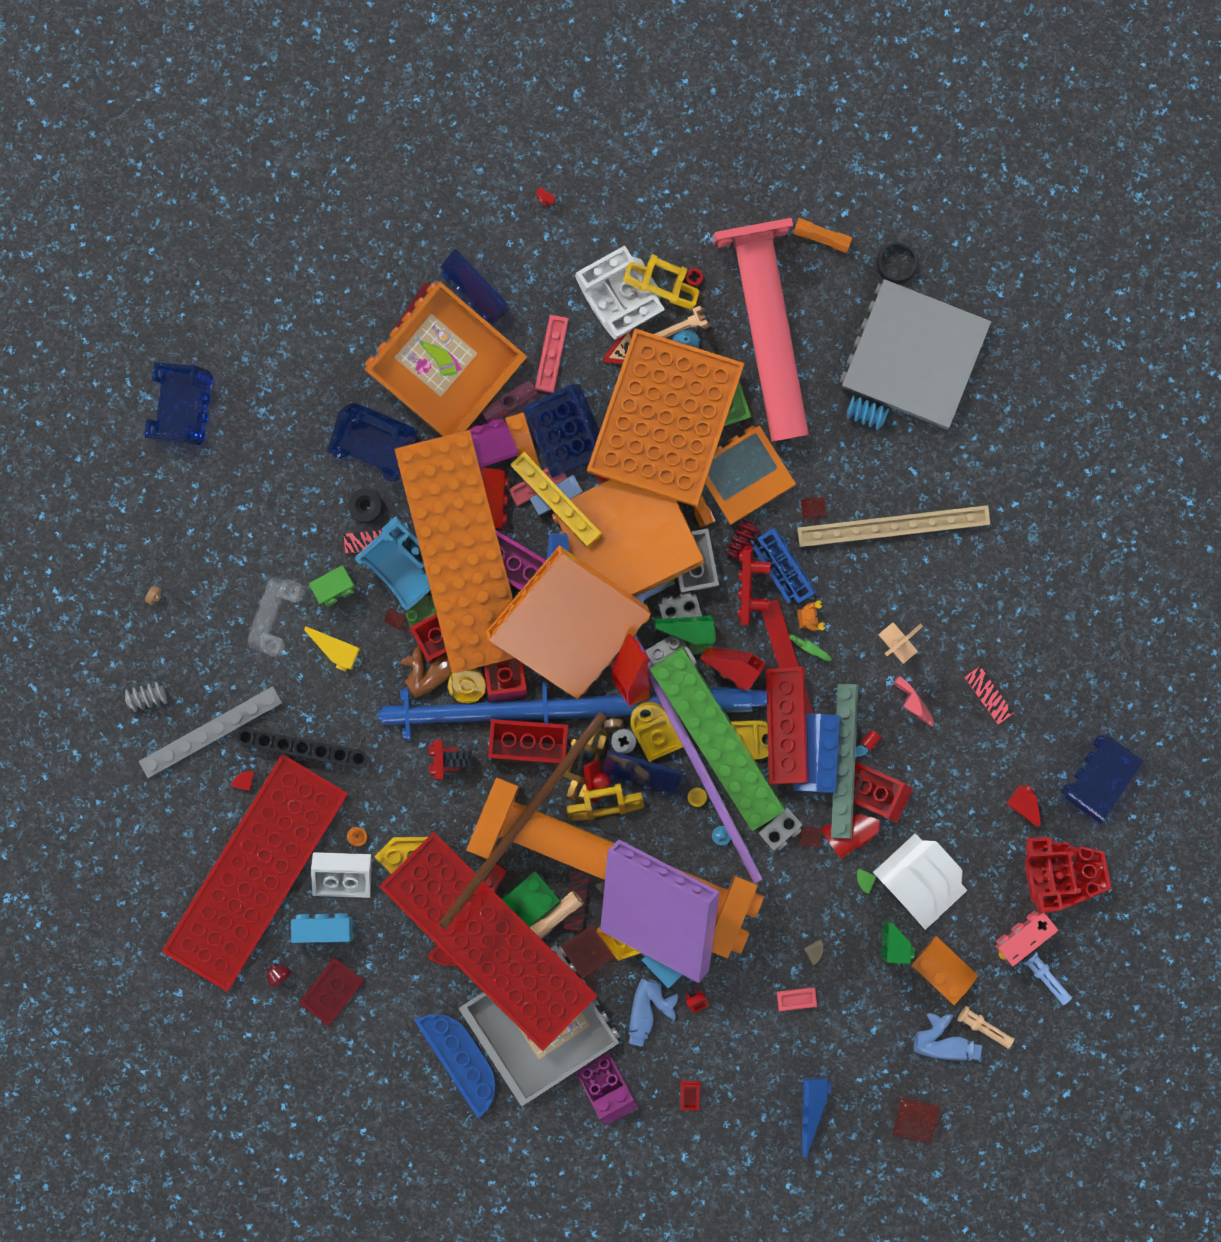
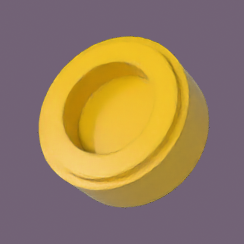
[688,788,707,807]

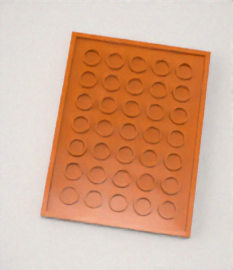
[587,329,744,507]

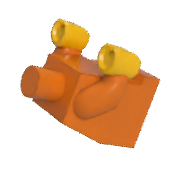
[797,601,825,631]

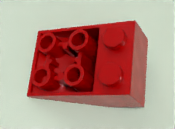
[612,634,651,706]
[700,647,766,691]

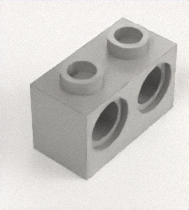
[658,591,702,619]
[758,807,802,850]

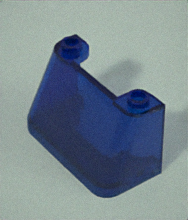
[326,403,419,482]

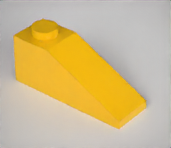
[304,626,360,672]

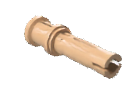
[957,1006,1014,1049]

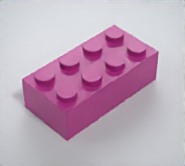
[495,530,546,591]

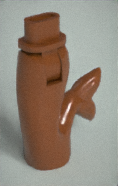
[400,646,452,699]

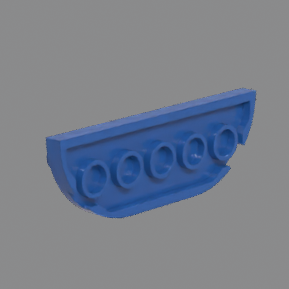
[415,1014,495,1118]

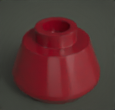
[266,963,291,988]

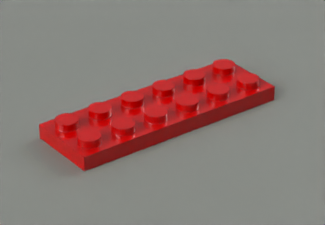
[766,667,808,785]

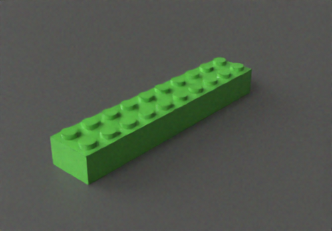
[650,646,785,831]

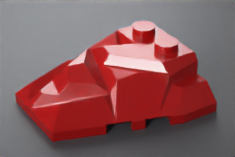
[1025,837,1111,913]

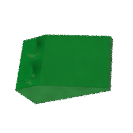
[502,871,560,927]

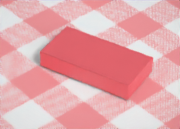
[777,987,817,1011]

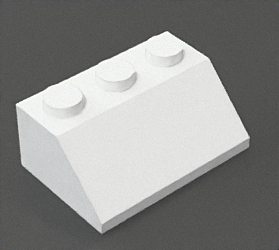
[311,853,371,898]

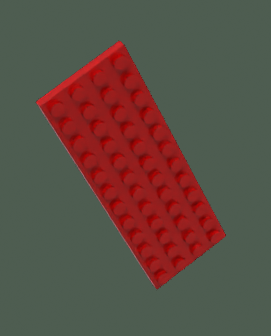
[162,754,348,992]
[379,832,598,1051]

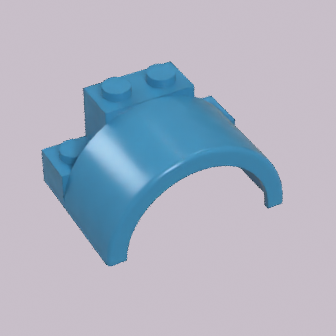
[355,516,430,611]

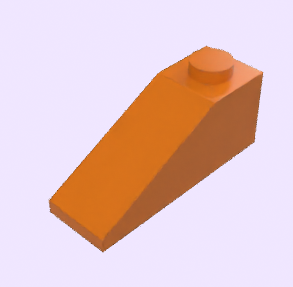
[505,412,541,469]

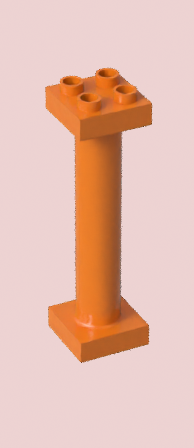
[466,778,764,958]

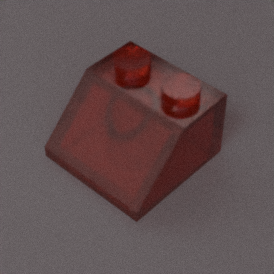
[892,1097,940,1143]

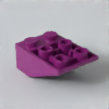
[575,1053,639,1126]

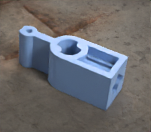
[530,475,583,516]

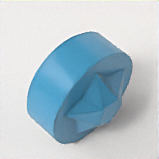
[712,826,731,845]

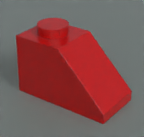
[1005,785,1041,827]

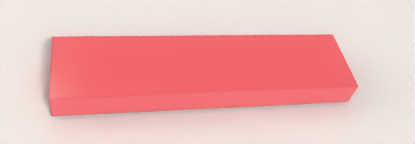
[535,315,569,394]

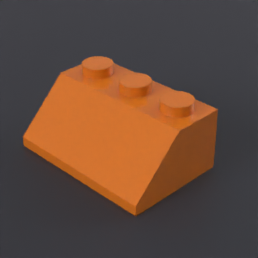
[910,936,978,1005]

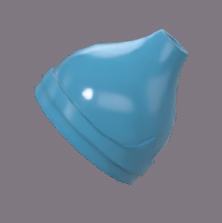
[671,328,700,349]

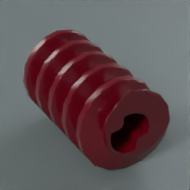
[723,518,761,561]

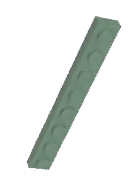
[831,684,858,839]

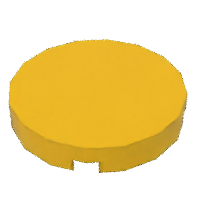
[448,668,486,704]

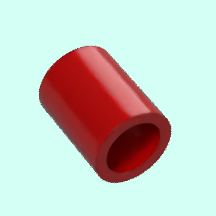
[861,729,882,751]

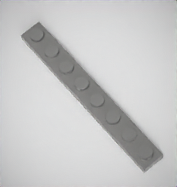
[138,686,282,778]

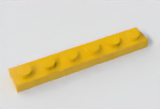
[510,452,602,547]

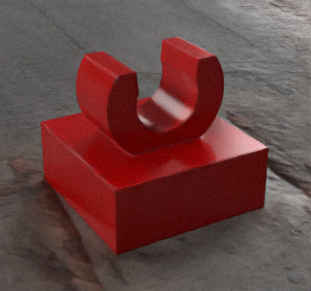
[686,988,710,1015]

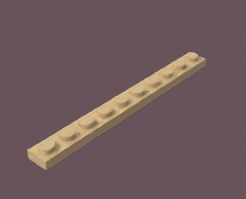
[797,505,990,547]

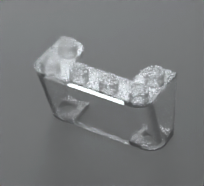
[247,577,306,659]

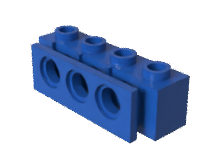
[753,527,817,603]

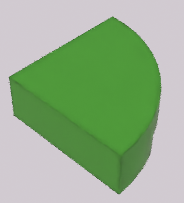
[857,869,876,894]

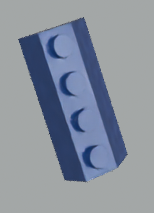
[793,714,840,793]

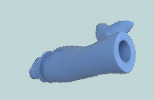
[628,978,678,1046]
[914,1013,982,1061]

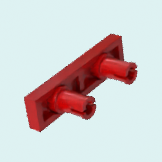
[738,545,771,625]

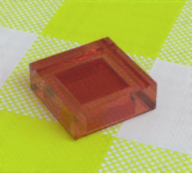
[800,826,821,847]

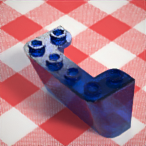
[144,362,213,446]
[1060,734,1143,824]

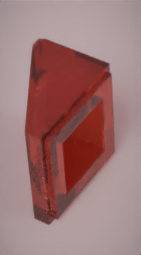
[801,497,826,518]

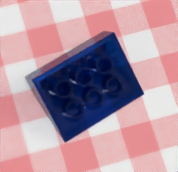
[523,384,600,478]
[602,750,683,797]

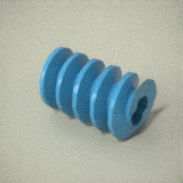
[847,395,889,430]

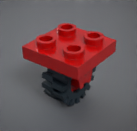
[428,740,472,779]

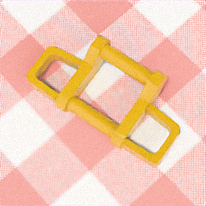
[623,254,699,309]
[566,784,644,822]

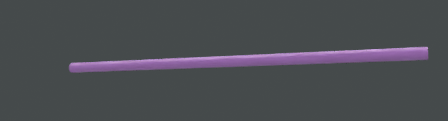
[633,635,763,884]

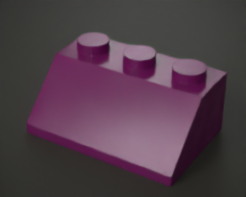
[457,419,519,468]

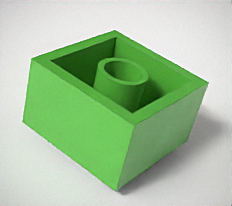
[309,565,357,607]

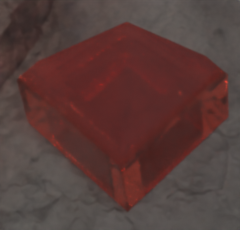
[384,608,407,630]

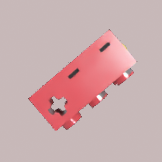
[994,910,1058,967]

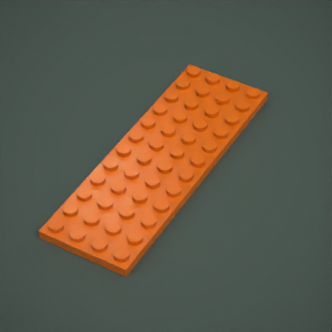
[395,430,514,674]

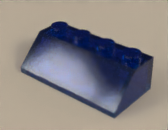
[440,248,510,325]

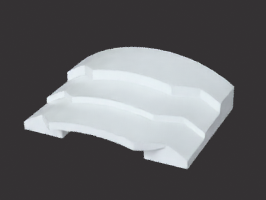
[575,246,665,340]
[873,834,967,930]

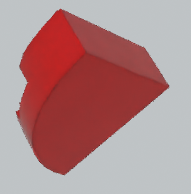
[231,771,254,791]

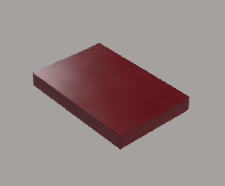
[299,957,365,1027]

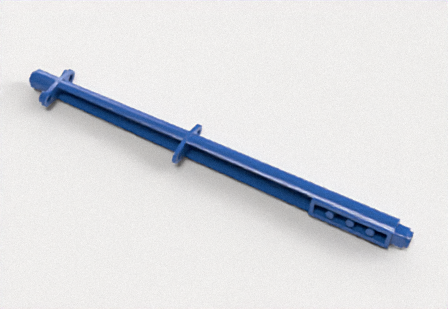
[378,681,767,741]

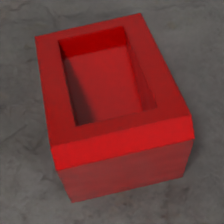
[680,1080,700,1111]

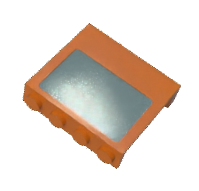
[705,425,796,526]

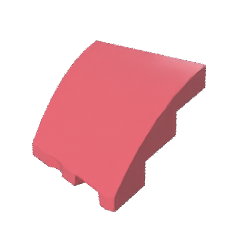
[893,676,935,727]

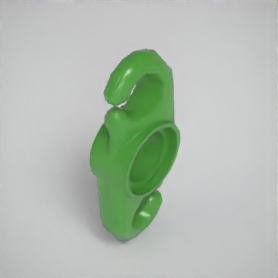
[789,635,832,661]

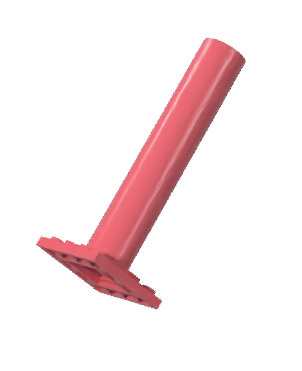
[712,218,809,442]

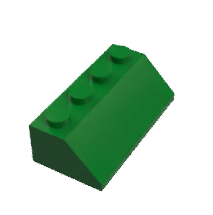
[881,920,915,964]

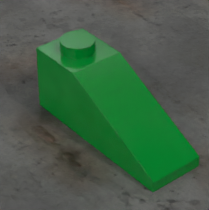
[654,616,714,646]

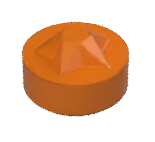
[347,827,367,847]

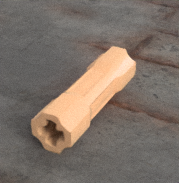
[530,891,584,939]

